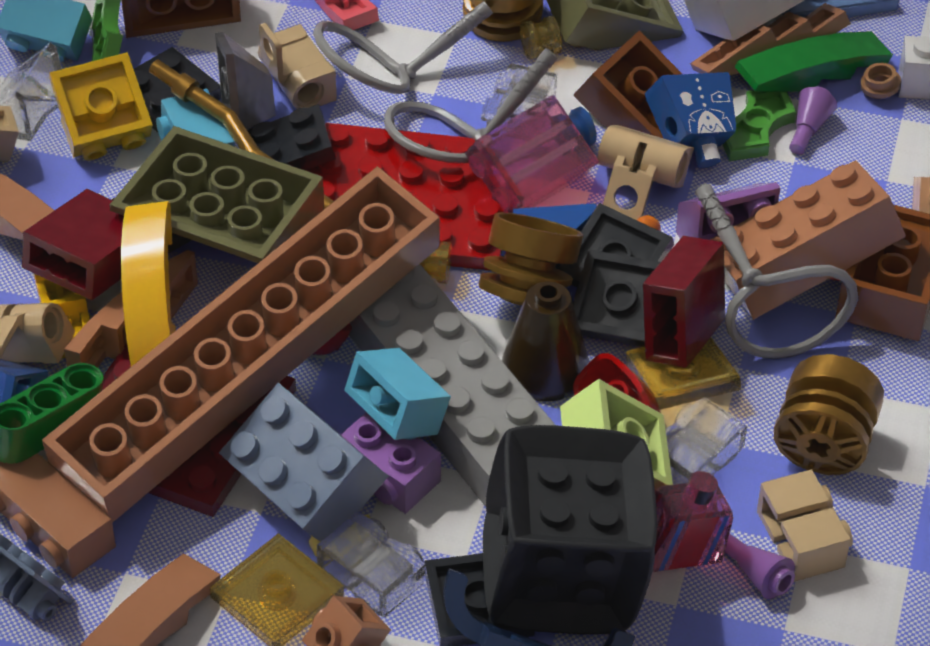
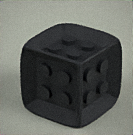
[483,425,657,635]

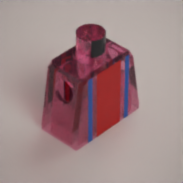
[653,471,733,572]

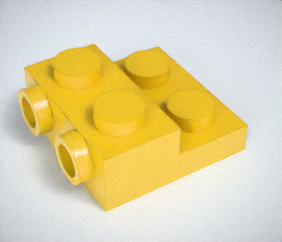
[49,52,153,161]

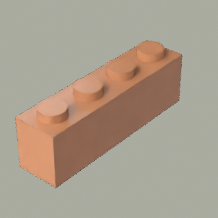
[0,453,116,579]

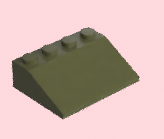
[547,0,684,50]
[110,126,324,263]

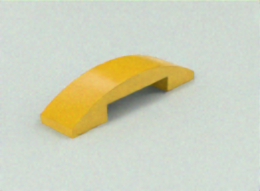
[121,201,176,367]

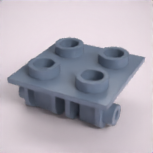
[0,534,73,622]

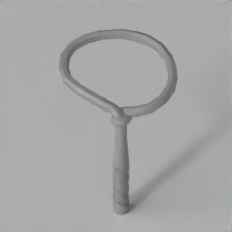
[313,1,493,94]
[384,48,558,164]
[695,184,858,359]

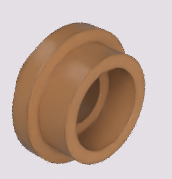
[861,63,901,99]

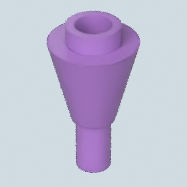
[789,86,837,155]
[717,533,795,599]

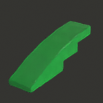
[735,31,893,92]

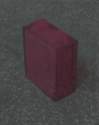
[465,94,599,213]

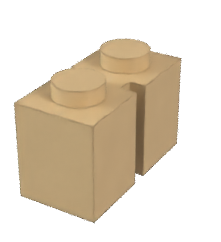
[757,469,853,582]

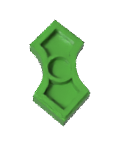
[89,0,123,61]
[722,90,796,162]

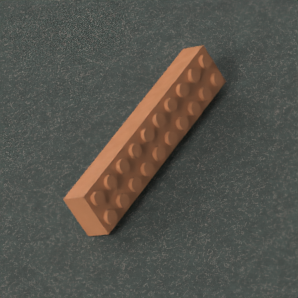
[42,166,440,523]

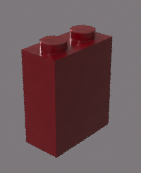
[22,189,124,300]
[643,236,725,368]

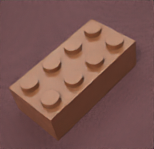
[710,160,906,320]

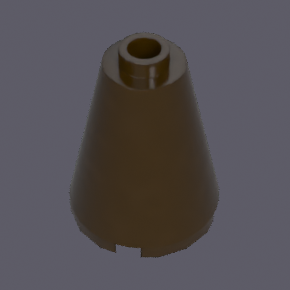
[502,281,589,401]

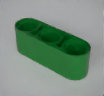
[0,363,103,464]

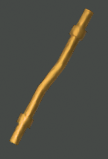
[149,59,334,209]

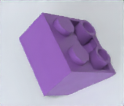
[676,182,780,240]

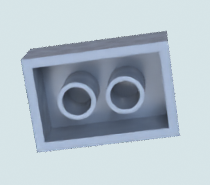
[219,383,389,548]

